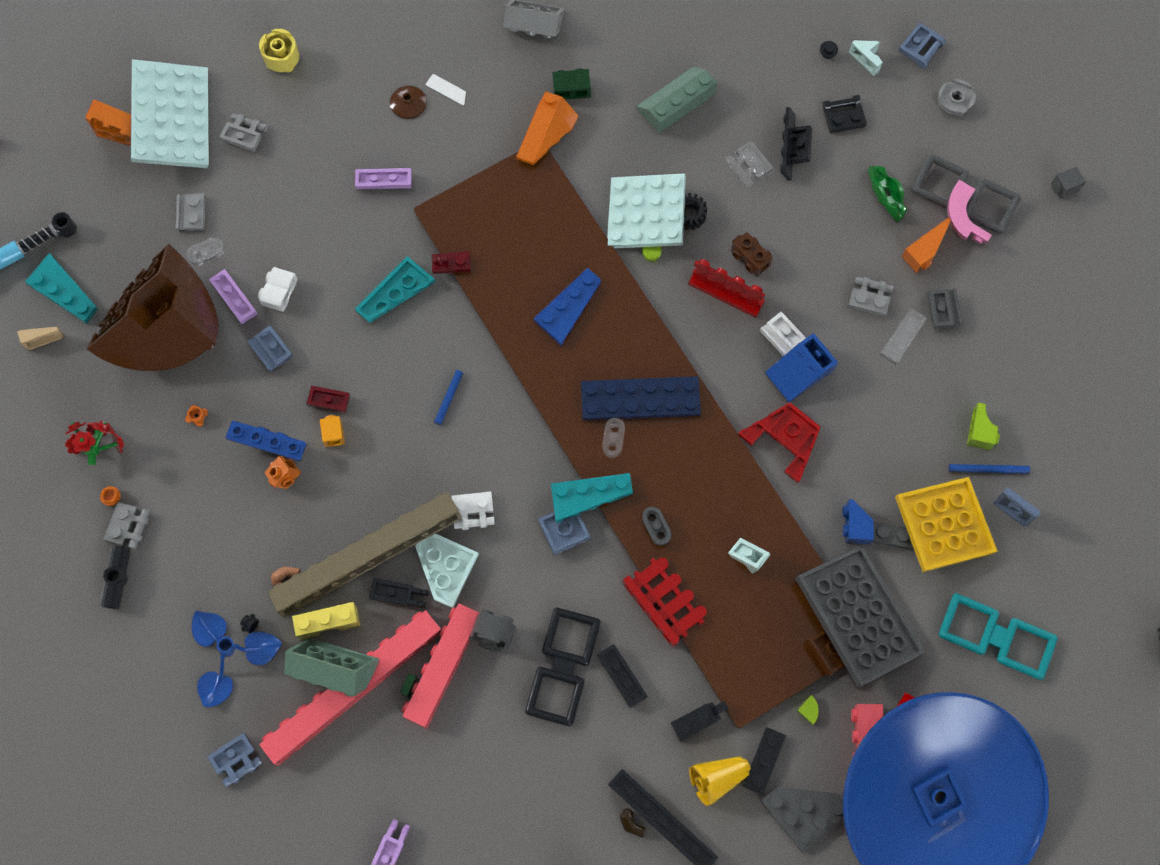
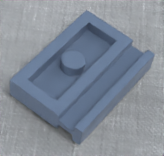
[247,326,293,373]

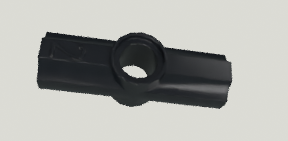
[100,545,131,609]

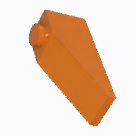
[902,217,951,273]

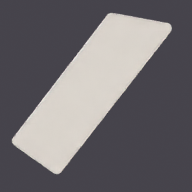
[426,74,466,105]

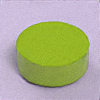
[642,246,662,261]

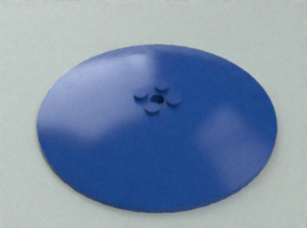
[843,692,1049,865]

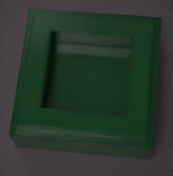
[400,673,418,698]

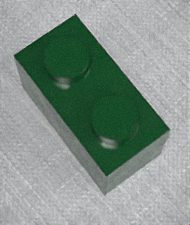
[552,68,591,100]

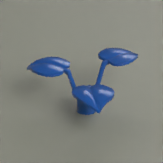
[192,611,282,707]

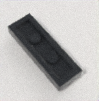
[597,644,648,708]
[743,727,786,795]

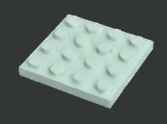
[607,173,686,248]

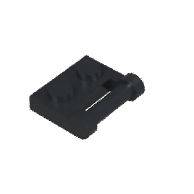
[822,95,867,133]

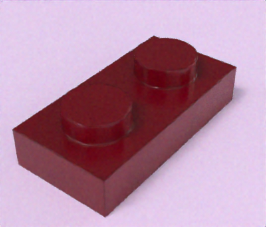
[306,385,350,413]

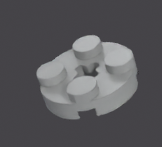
[937,79,976,116]

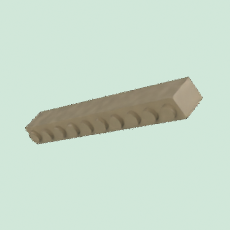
[268,492,462,618]

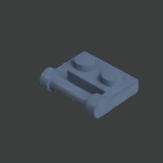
[898,23,946,69]

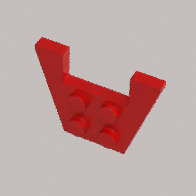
[738,402,821,484]

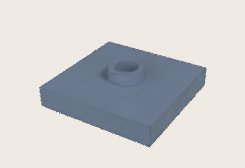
[993,487,1041,527]
[538,512,591,556]

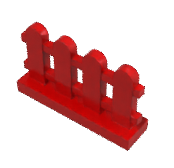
[688,259,766,318]
[622,558,707,648]

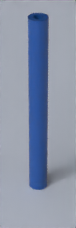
[949,464,1030,474]

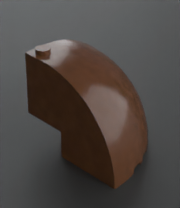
[87,244,218,371]

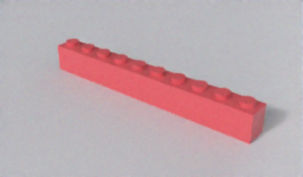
[259,610,441,766]

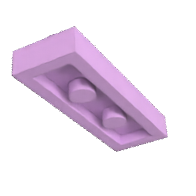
[355,168,412,190]
[209,269,258,324]

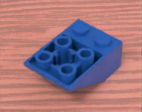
[765,333,838,402]

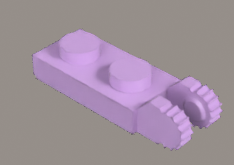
[371,819,410,865]

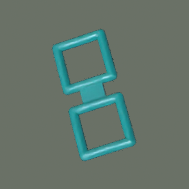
[938,593,1058,680]

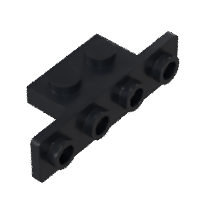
[780,107,812,181]

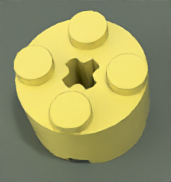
[259,29,300,73]

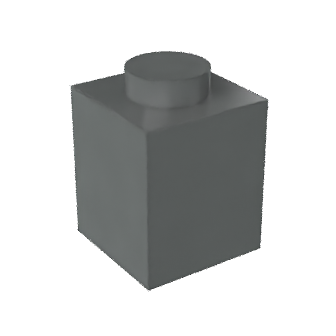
[1051,166,1086,199]

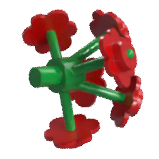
[65,421,124,465]

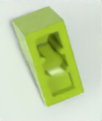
[967,402,1000,450]

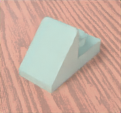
[849,40,883,76]
[728,538,771,574]

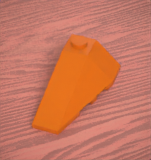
[516,91,578,165]

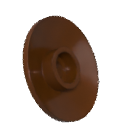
[390,86,427,119]

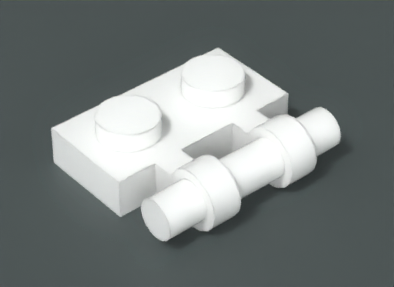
[452,491,495,530]

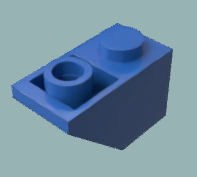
[842,499,874,544]

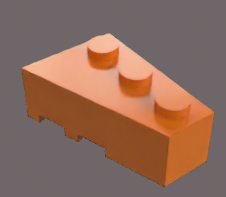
[85,99,131,146]

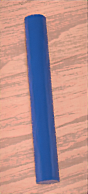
[434,370,463,425]

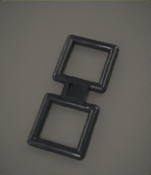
[525,607,601,726]

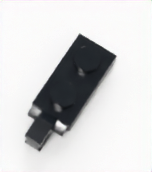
[671,702,728,742]

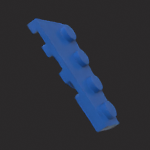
[534,268,601,346]

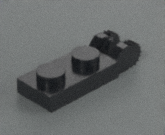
[369,578,429,608]

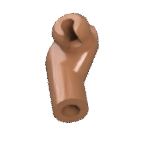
[270,566,300,586]

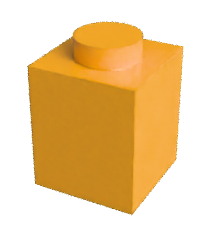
[320,415,345,447]

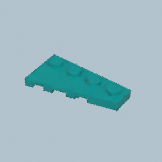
[355,256,436,324]
[551,473,633,524]

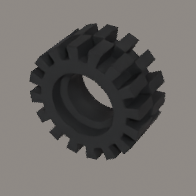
[684,193,707,230]

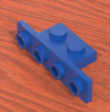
[226,421,307,461]

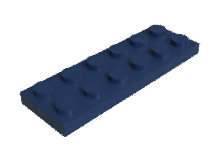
[581,376,701,421]

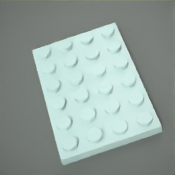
[131,59,209,168]

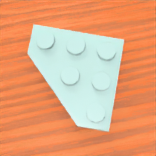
[415,534,479,608]

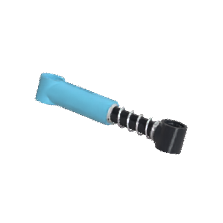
[0,212,77,270]

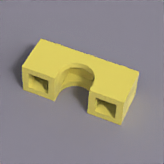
[292,602,360,640]

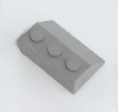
[503,0,565,39]

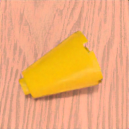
[689,756,750,806]

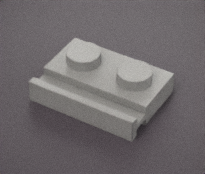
[175,193,206,232]

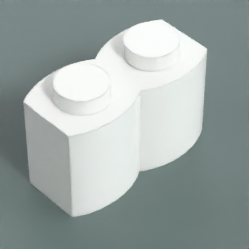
[258,267,297,312]

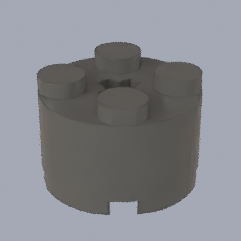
[469,609,516,653]

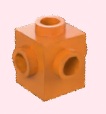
[264,456,302,489]

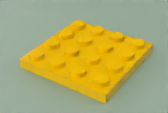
[895,477,998,572]

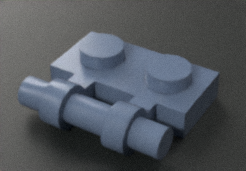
[207,733,263,788]

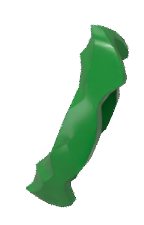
[868,166,907,223]

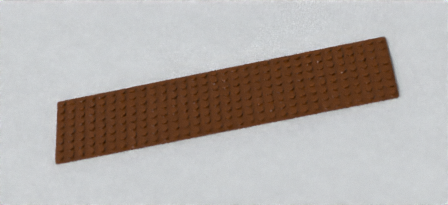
[414,150,826,728]

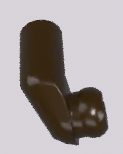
[620,808,646,838]

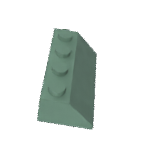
[636,67,717,133]
[284,638,379,696]

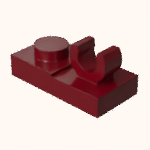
[432,251,471,274]

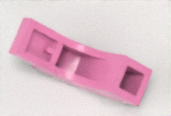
[947,180,992,244]

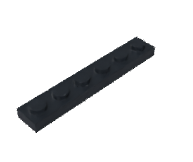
[608,769,719,865]

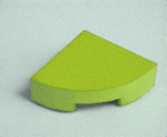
[797,695,819,725]

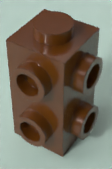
[731,232,773,277]

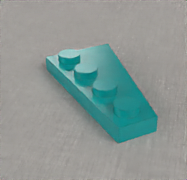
[25,253,98,324]

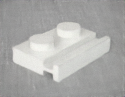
[760,312,806,356]

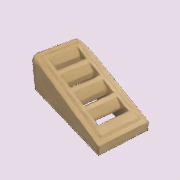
[17,327,65,350]

